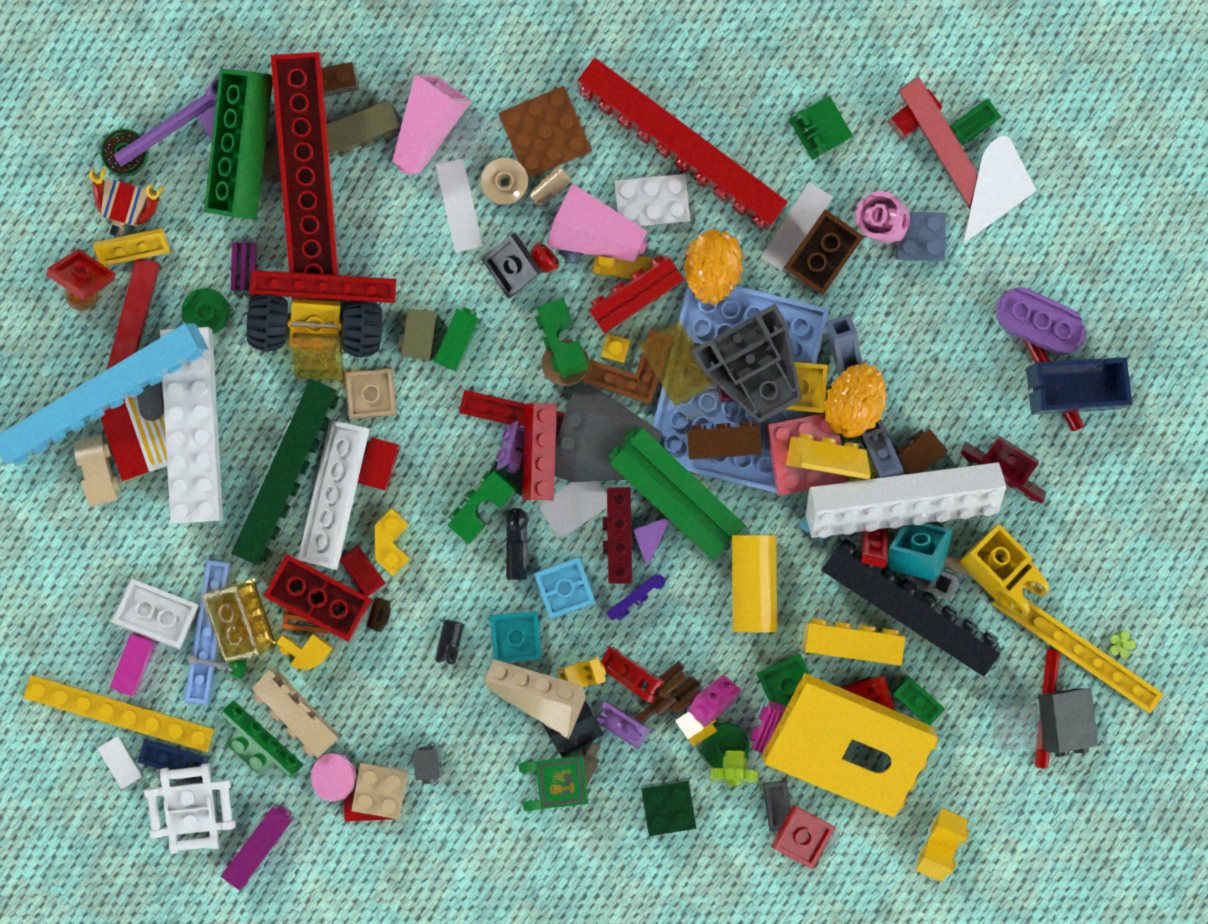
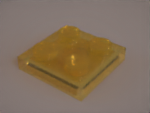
[291,332,344,380]

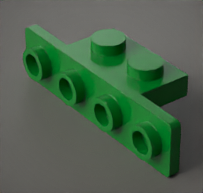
[220,701,303,778]

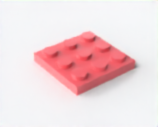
[765,413,848,495]

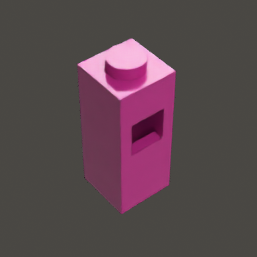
[109,633,157,696]

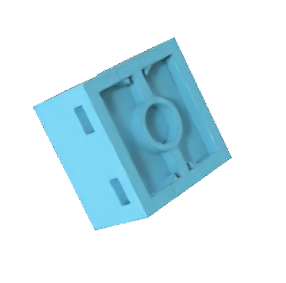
[534,557,596,619]

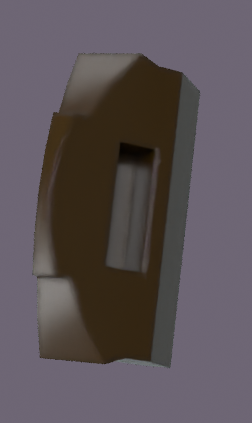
[367,597,391,632]

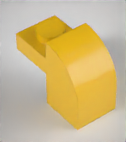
[276,633,335,670]
[556,657,606,687]

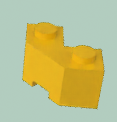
[375,508,411,576]
[915,808,969,882]

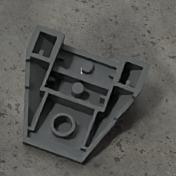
[691,303,802,423]
[554,384,663,482]

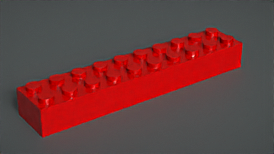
[270,52,339,299]
[577,57,788,230]

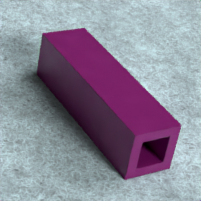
[220,804,294,891]

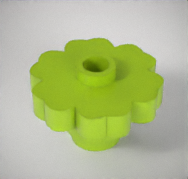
[710,751,758,787]

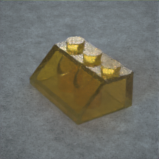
[201,578,277,663]

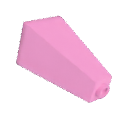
[392,74,472,175]
[547,184,648,262]

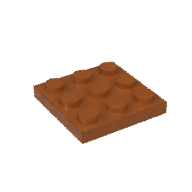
[498,86,592,179]

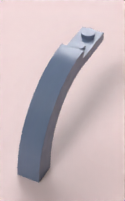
[826,314,904,478]

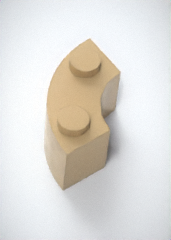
[73,434,121,507]

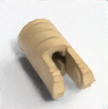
[530,166,572,207]

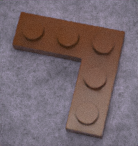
[582,329,673,405]

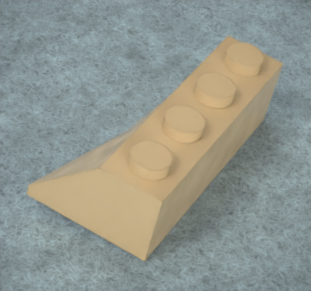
[484,659,586,740]
[252,667,341,759]

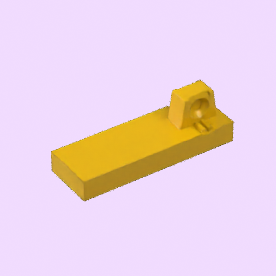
[93,228,171,266]
[592,255,655,280]

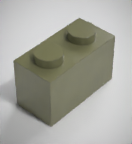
[398,308,438,361]

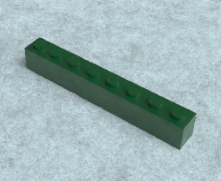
[231,378,340,565]

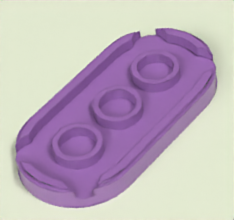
[996,287,1086,355]

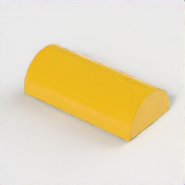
[732,535,778,632]

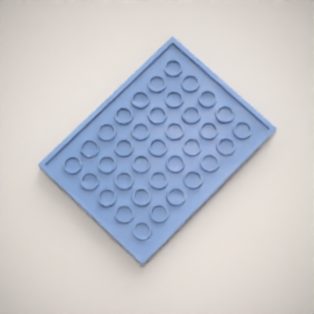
[653,285,829,493]

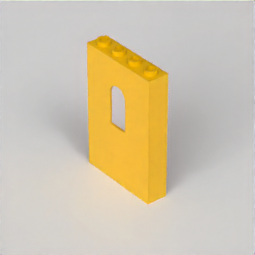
[762,673,939,818]

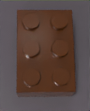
[782,209,864,298]

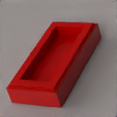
[339,545,386,597]

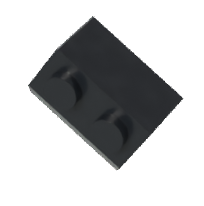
[542,700,604,757]

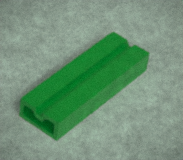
[607,426,746,561]

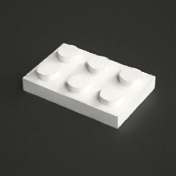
[614,174,690,227]
[112,579,199,650]

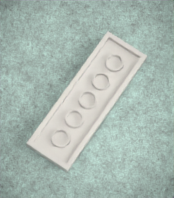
[298,420,370,570]

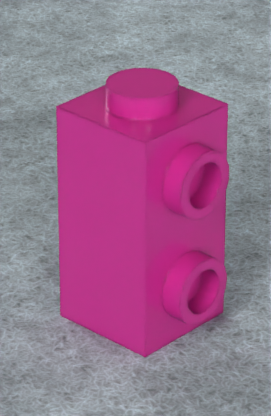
[688,674,741,727]

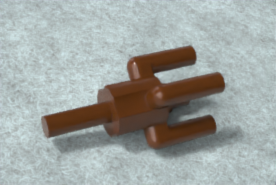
[634,661,702,723]

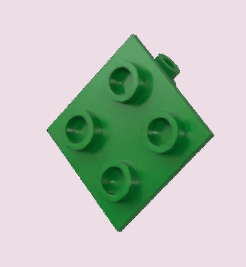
[788,95,853,160]

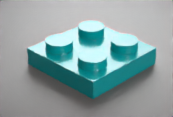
[490,611,542,662]

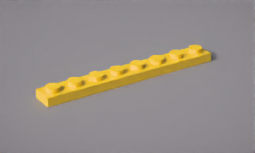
[991,598,1164,714]
[23,675,215,752]

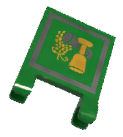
[519,756,589,811]

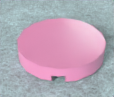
[311,753,357,802]

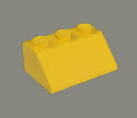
[786,433,870,480]

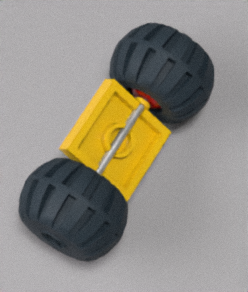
[246,295,382,358]

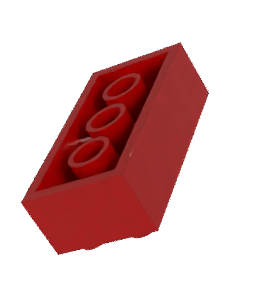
[263,554,373,643]

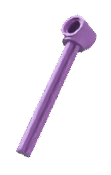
[114,77,219,167]

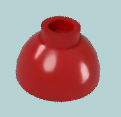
[530,242,559,273]

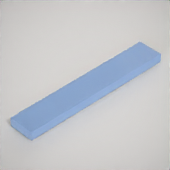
[184,559,232,705]

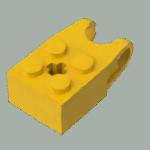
[958,524,1049,617]

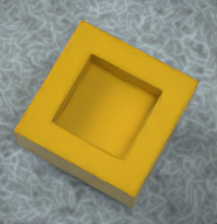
[601,334,630,363]

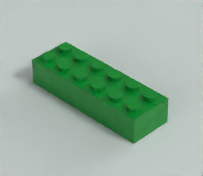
[204,68,273,220]

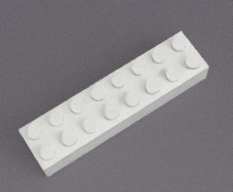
[160,327,223,524]
[806,463,1006,538]

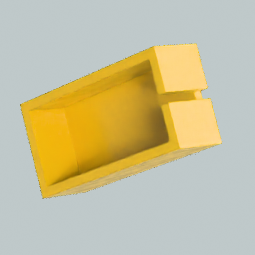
[801,618,905,666]

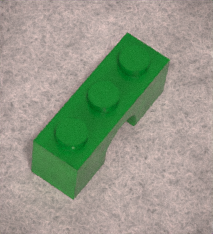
[535,298,589,379]
[447,470,518,544]

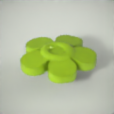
[1109,631,1136,659]

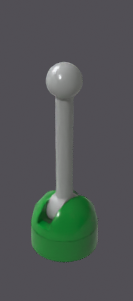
[188,655,247,680]

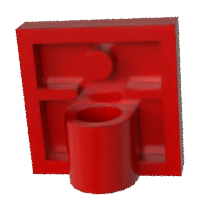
[840,675,895,710]

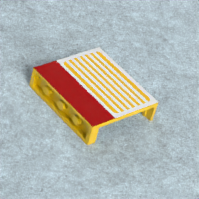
[100,381,167,482]

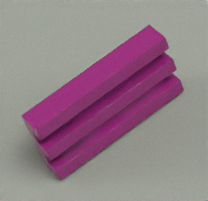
[230,242,257,291]

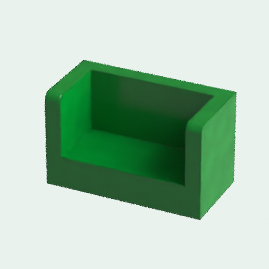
[890,675,945,726]

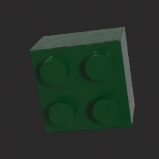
[641,778,697,836]

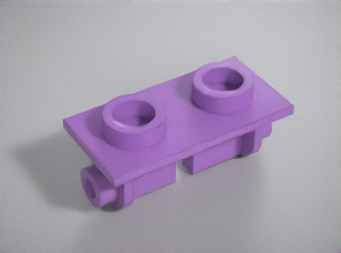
[496,421,524,473]

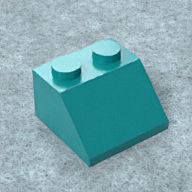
[889,523,953,582]

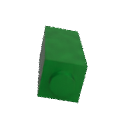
[434,307,480,372]

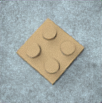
[352,762,408,819]

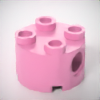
[856,191,910,244]

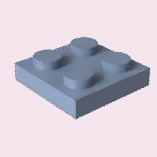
[896,212,946,261]

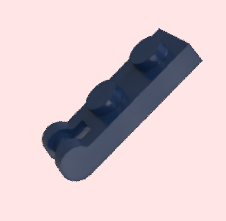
[137,739,210,781]

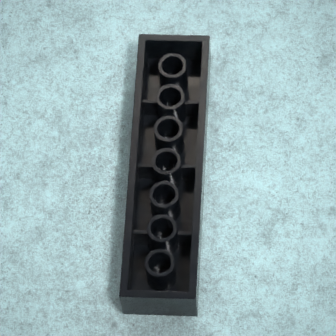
[821,538,1001,677]

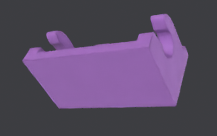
[595,701,651,749]

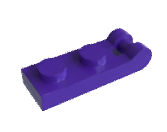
[606,574,665,621]

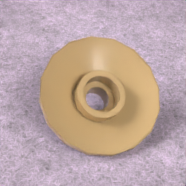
[481,158,528,205]

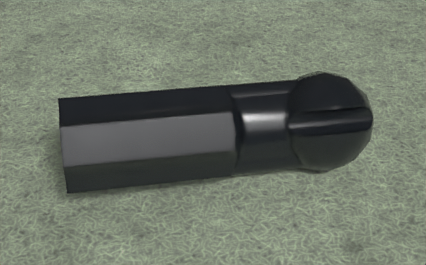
[505,508,529,580]

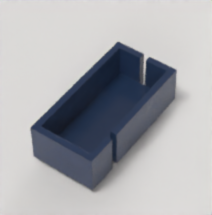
[1026,357,1133,415]

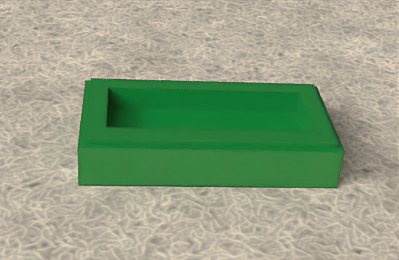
[949,98,1002,146]

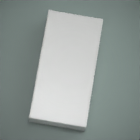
[97,735,143,789]

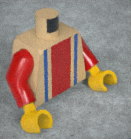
[89,167,164,237]

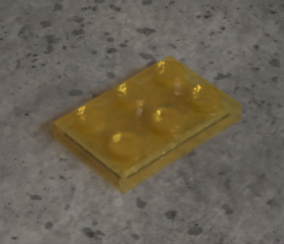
[638,320,715,407]

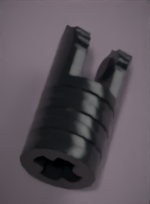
[435,619,465,665]

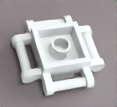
[144,763,236,854]

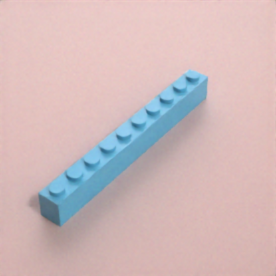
[0,323,208,466]

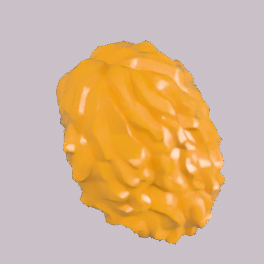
[683,229,745,305]
[823,362,887,438]

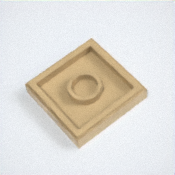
[345,368,397,420]

